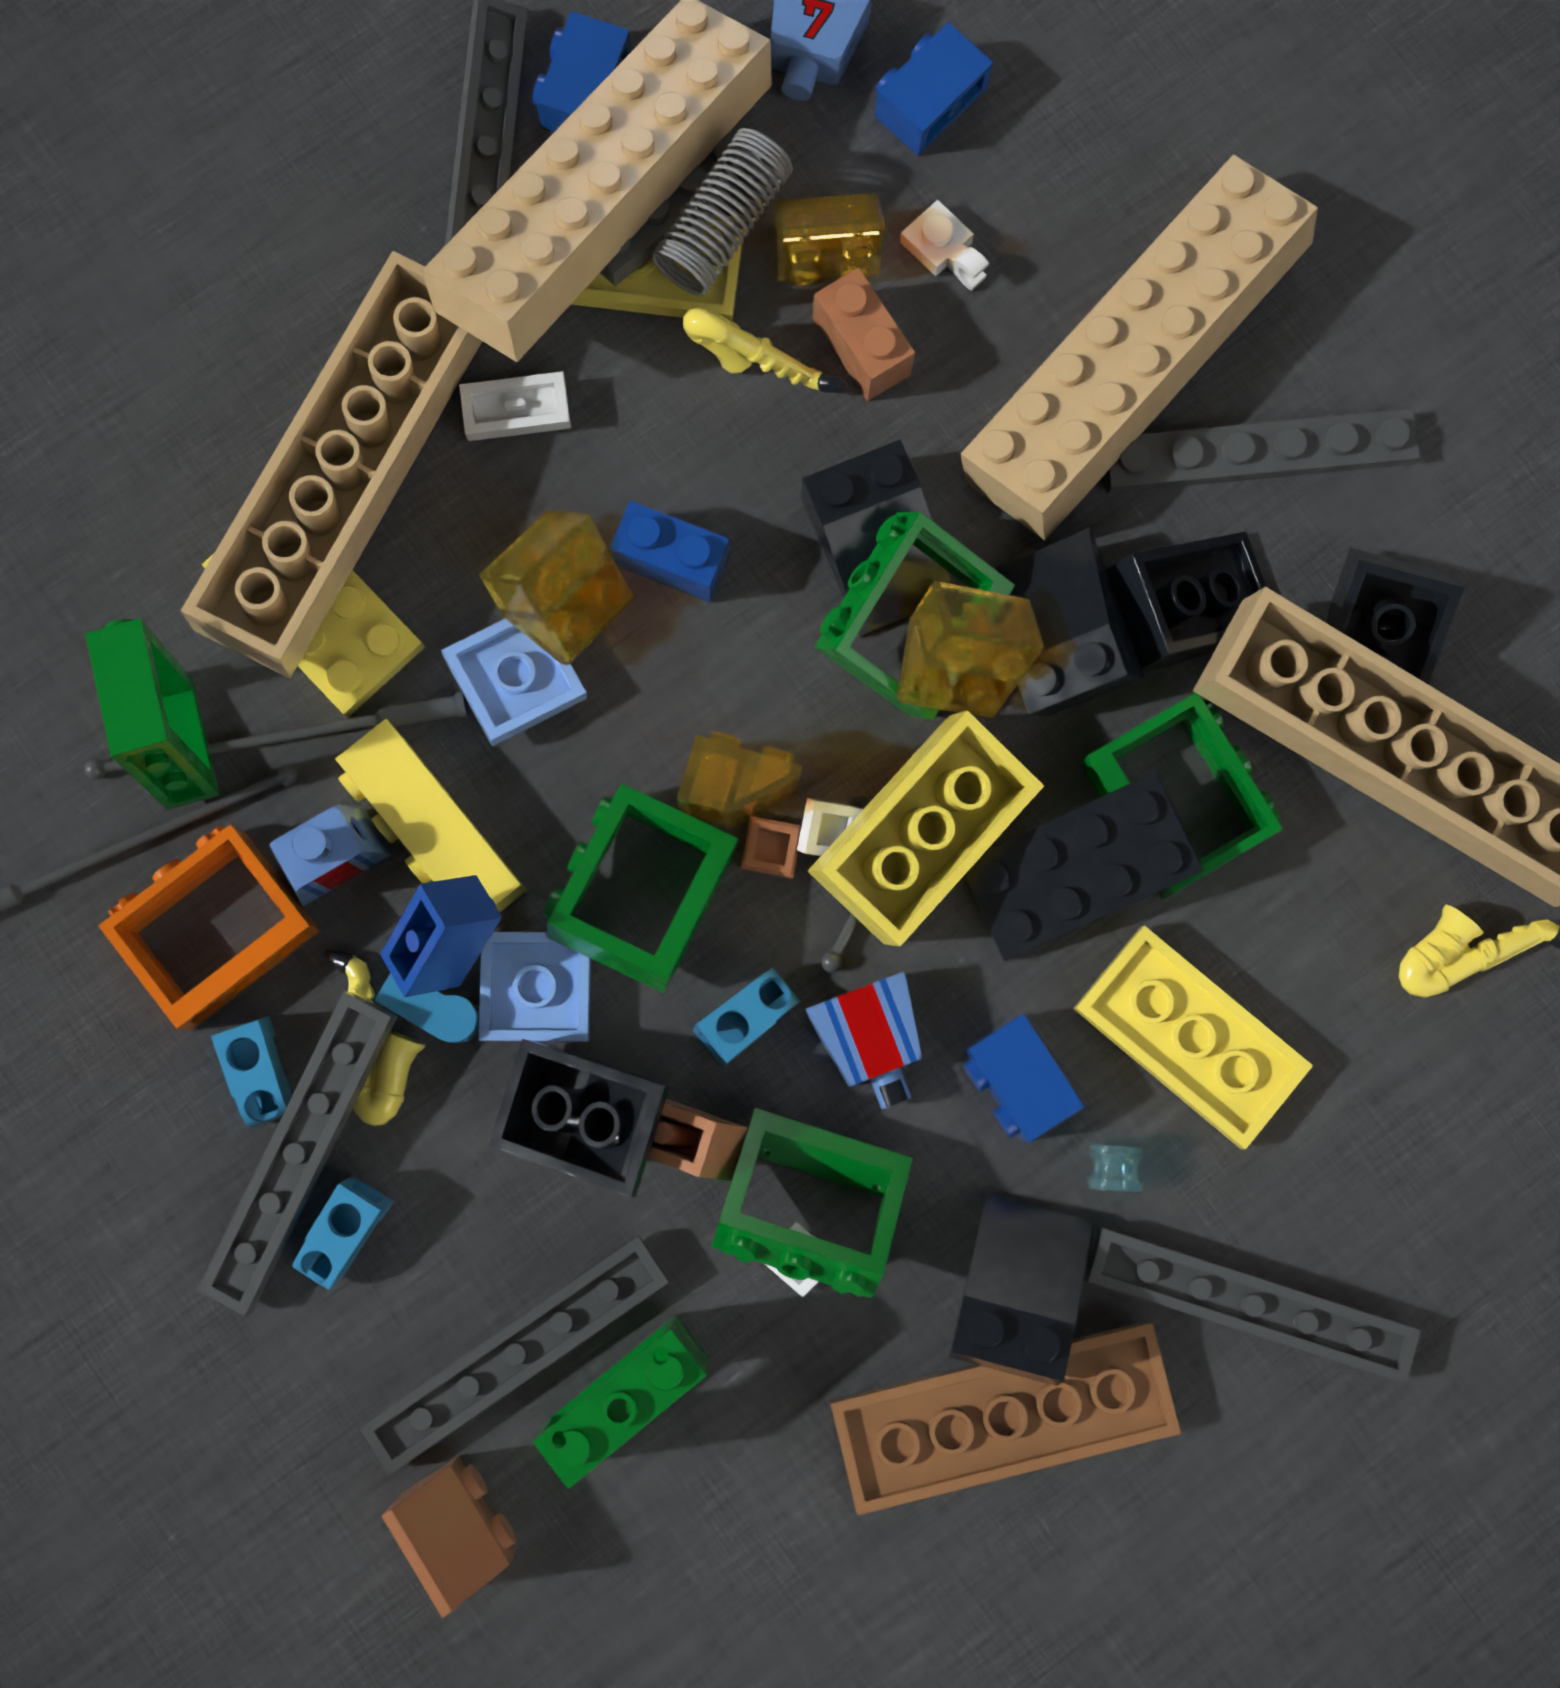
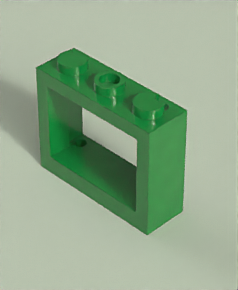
[814,512,1015,720]
[85,618,220,810]
[1079,693,1283,899]
[542,783,738,994]
[711,1108,913,1299]
[532,1314,710,1489]

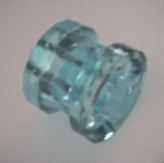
[1087,1144,1144,1192]

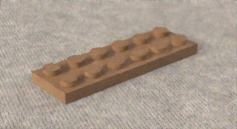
[830,1321,1181,1516]

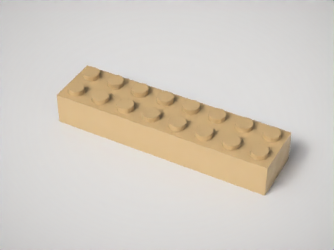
[422,0,772,362]
[961,154,1318,541]
[181,251,483,678]
[1193,587,1560,907]

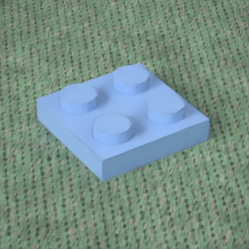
[441,603,587,747]
[478,932,591,1042]

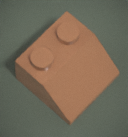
[381,1456,517,1618]

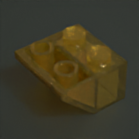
[772,193,886,285]
[479,510,635,665]
[897,581,1044,718]
[677,731,803,828]

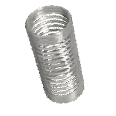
[652,128,793,296]

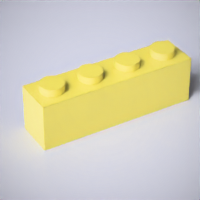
[335,719,527,913]

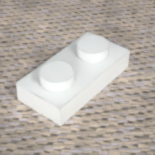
[459,371,571,441]

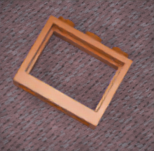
[98,824,321,1031]

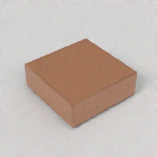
[741,816,801,880]

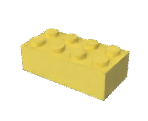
[807,710,1044,947]

